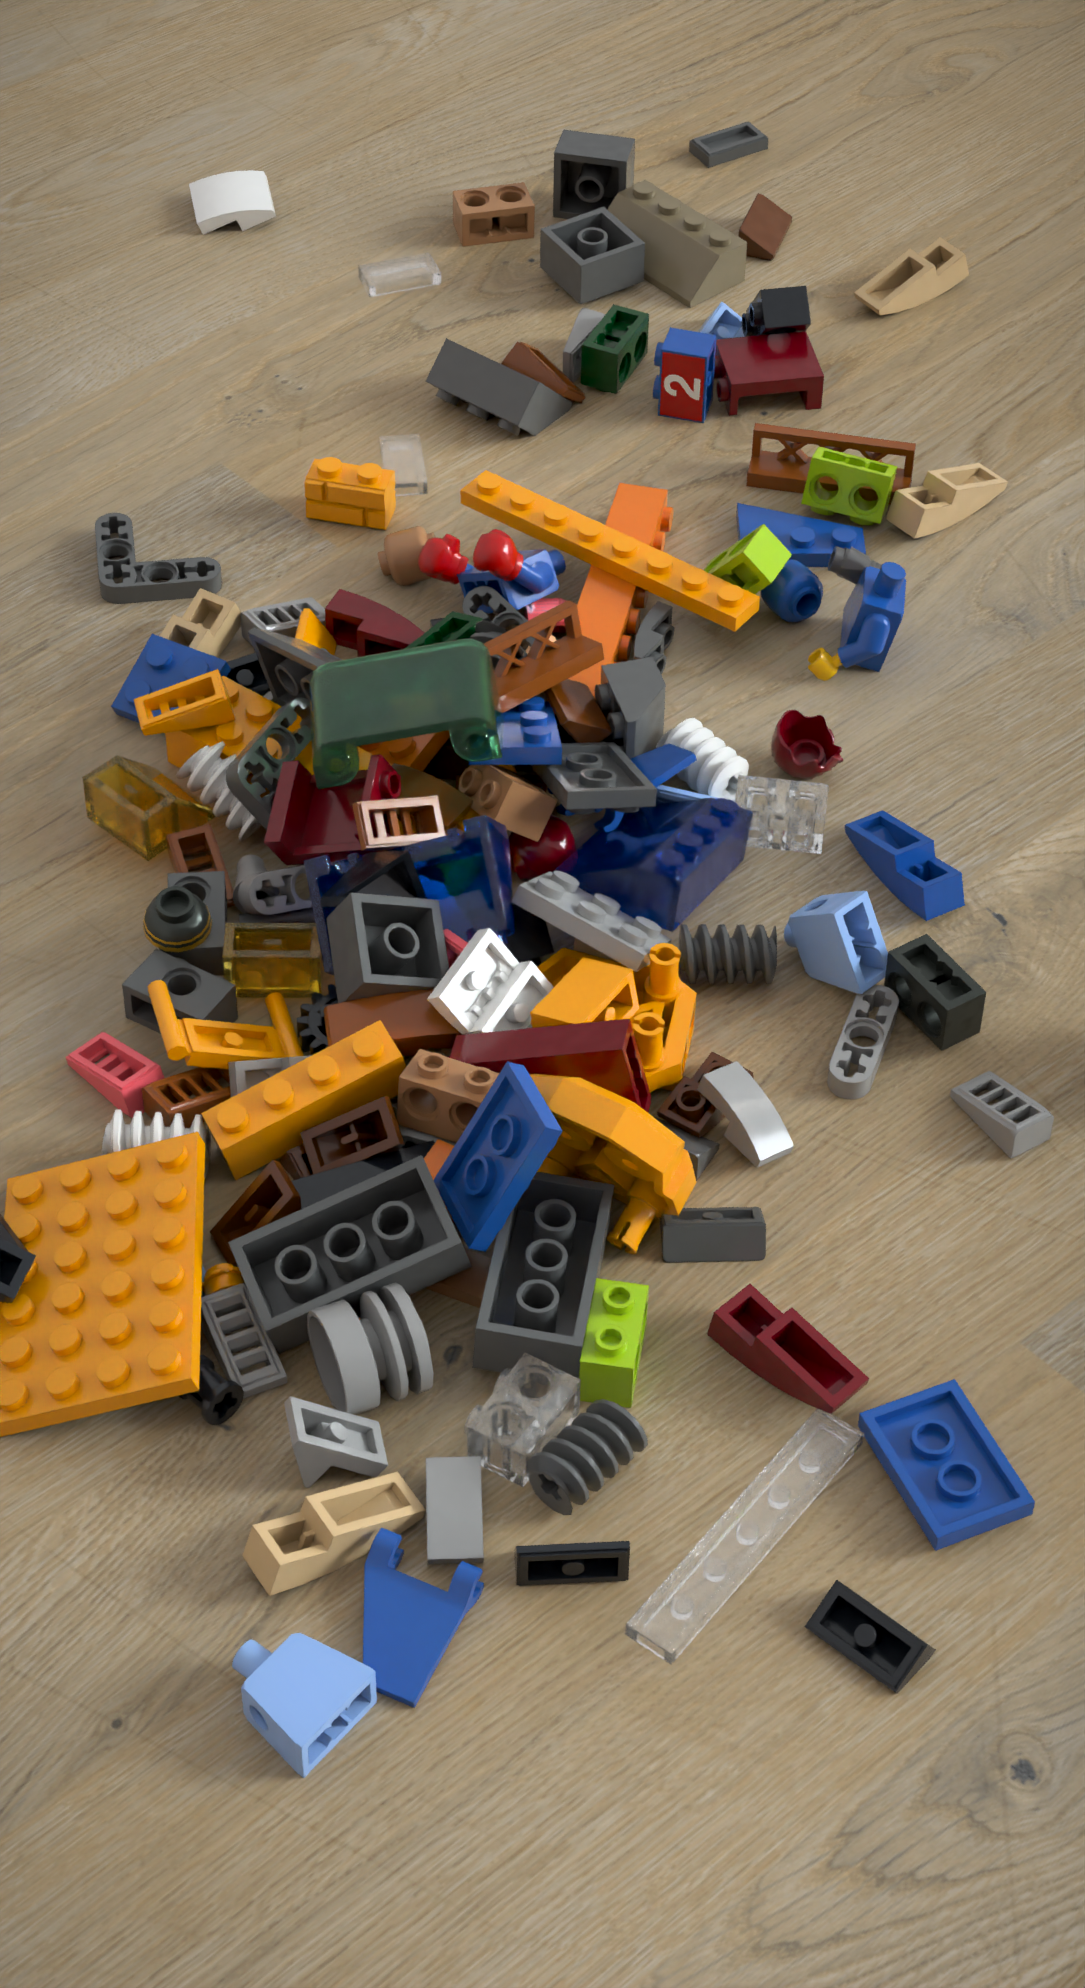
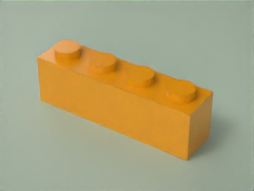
[201,1020,406,1180]

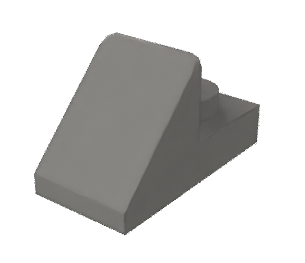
[284,1396,388,1488]

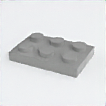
[511,871,672,972]

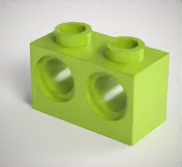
[801,446,897,525]
[704,524,792,594]
[578,1278,649,1408]

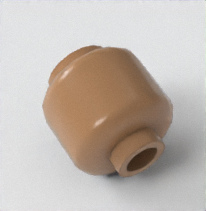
[378,526,435,586]

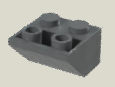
[595,657,666,759]

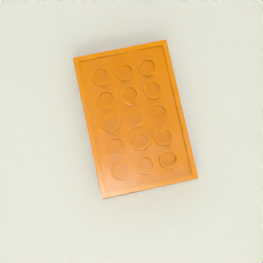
[0,1132,205,1437]

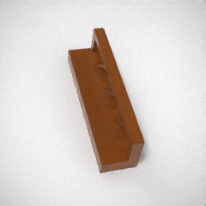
[746,423,916,505]
[429,600,604,732]

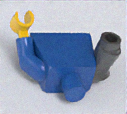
[808,546,906,681]

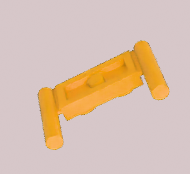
[147,980,304,1069]

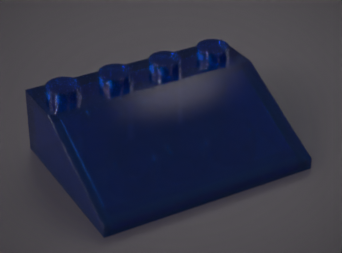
[552,797,753,932]

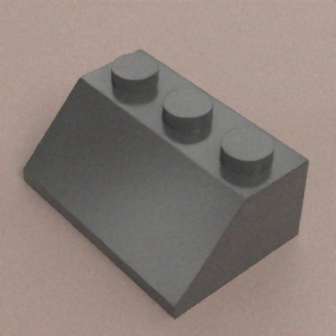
[426,338,573,436]
[248,627,393,743]

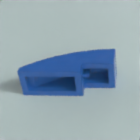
[845,810,965,921]

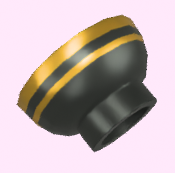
[143,886,212,952]

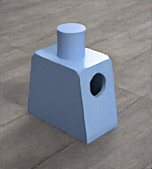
[784,891,888,994]
[232,1633,377,1778]

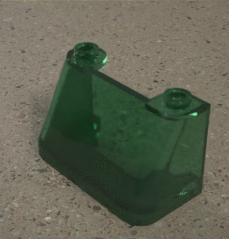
[309,639,504,789]

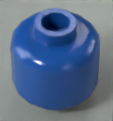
[761,560,823,622]

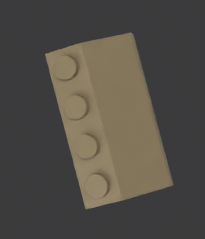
[607,180,747,308]

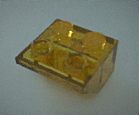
[82,755,216,861]
[222,923,326,998]

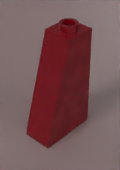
[446,1019,652,1113]

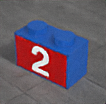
[653,327,717,423]

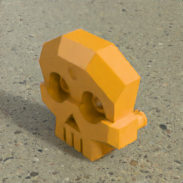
[537,943,697,1093]
[529,1074,697,1254]

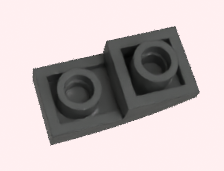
[634,601,675,674]

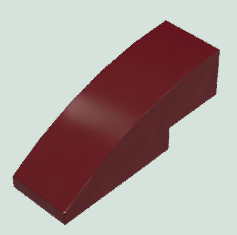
[325,589,425,674]
[707,1284,869,1414]

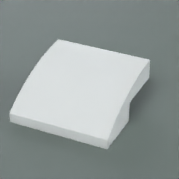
[189,170,276,235]
[427,928,554,1035]

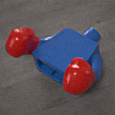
[418,529,566,614]

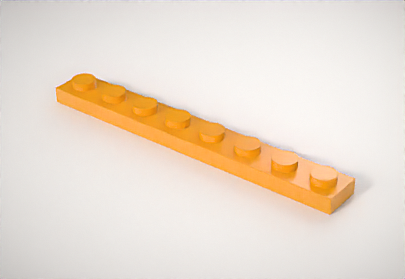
[460,470,760,632]

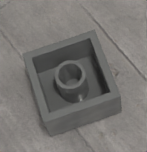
[553,130,635,219]
[540,207,645,304]
[326,893,449,1003]

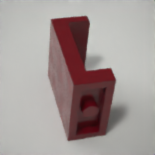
[714,331,824,416]
[264,754,401,866]

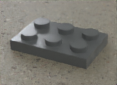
[530,742,657,814]

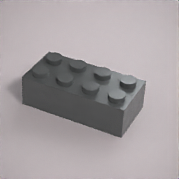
[228,1155,472,1354]
[472,1172,615,1386]

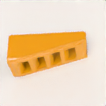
[133,669,236,736]

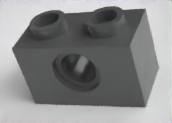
[122,949,238,1034]

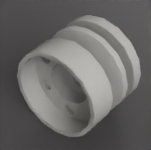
[307,1282,434,1415]

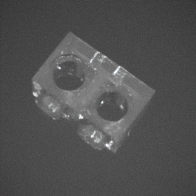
[731,775,829,854]
[464,1352,581,1487]

